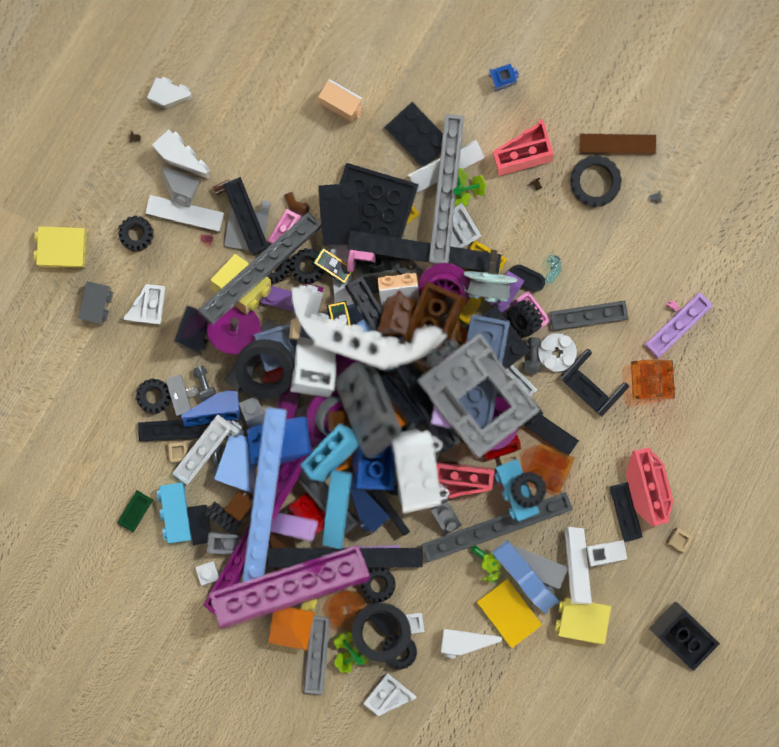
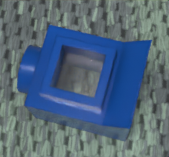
[489,63,519,91]

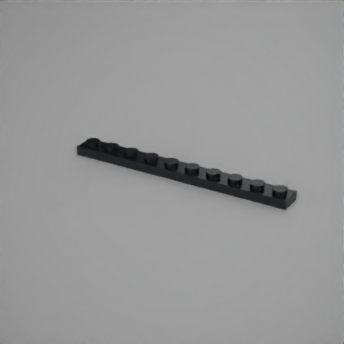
[344,276,461,453]

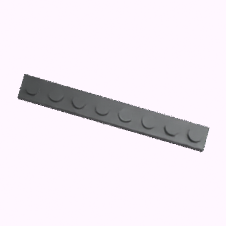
[198,212,321,325]
[422,492,573,562]

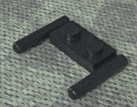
[559,349,629,417]

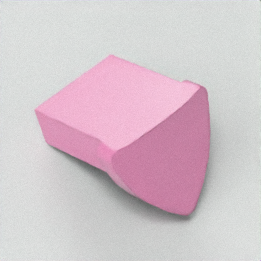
[347,250,376,272]

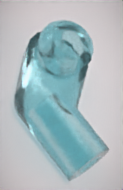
[545,254,562,284]

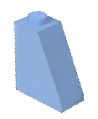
[214,435,256,493]

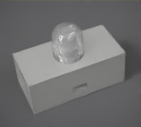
[166,375,200,417]

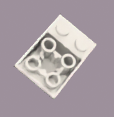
[152,130,211,179]
[291,337,336,397]

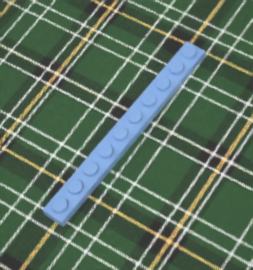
[242,408,286,583]

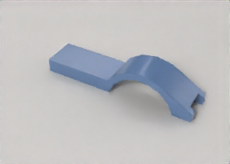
[492,540,560,614]

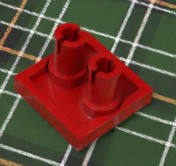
[287,492,326,536]

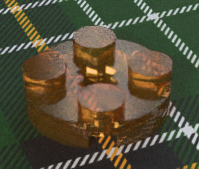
[328,590,367,629]

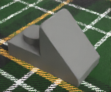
[207,531,243,554]

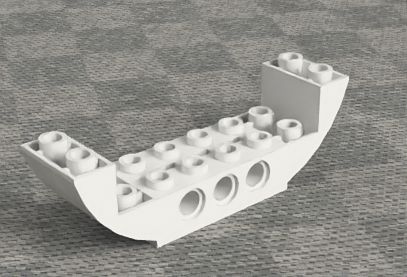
[292,285,447,369]

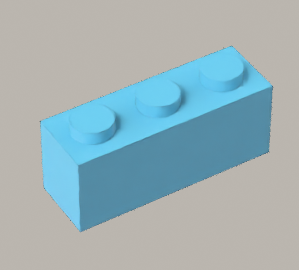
[301,425,359,482]
[494,459,540,523]
[157,482,192,543]

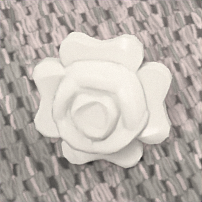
[227,420,245,438]

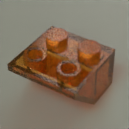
[631,359,675,400]
[527,443,575,494]

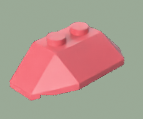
[626,447,673,527]

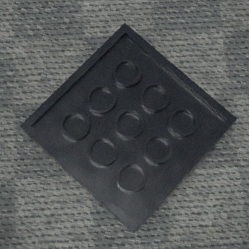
[339,163,419,238]

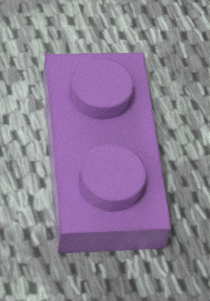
[488,271,524,313]
[261,286,295,312]

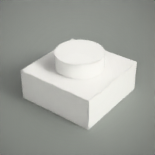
[195,561,219,586]

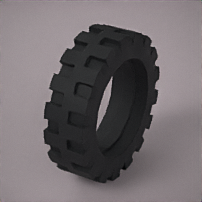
[570,155,622,207]

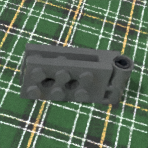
[334,362,402,458]

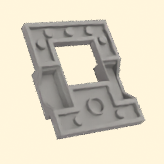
[418,333,540,458]

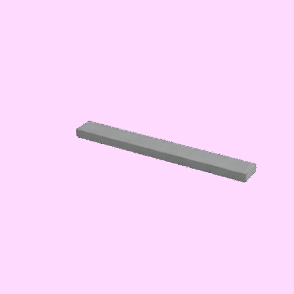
[429,114,464,265]

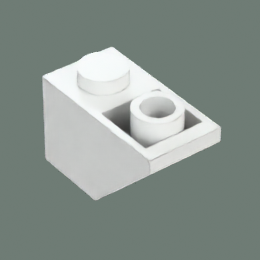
[147,77,193,109]
[586,540,627,566]

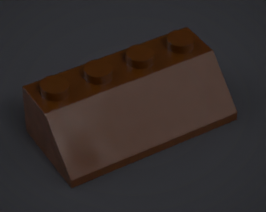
[401,282,467,369]

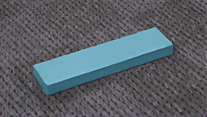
[322,470,352,549]

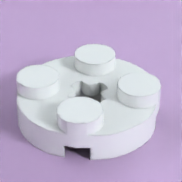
[538,333,577,372]

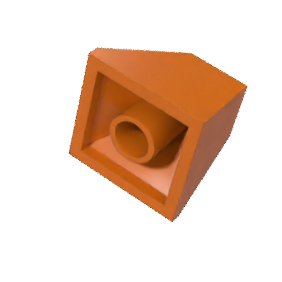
[269,607,315,650]

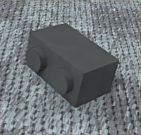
[78,281,114,325]

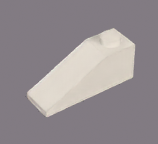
[441,629,502,658]

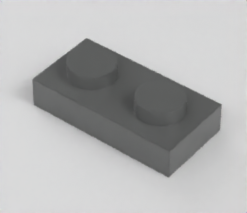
[430,498,462,535]

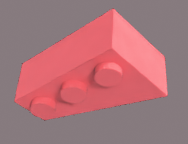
[493,119,554,176]
[436,461,494,498]

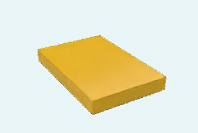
[477,579,542,648]

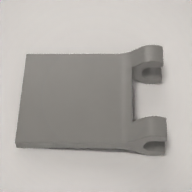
[224,200,271,252]

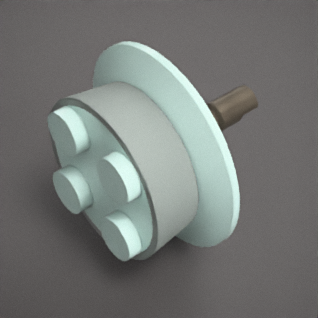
[464,249,518,302]

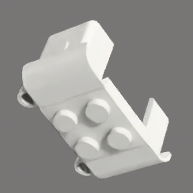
[391,429,449,514]

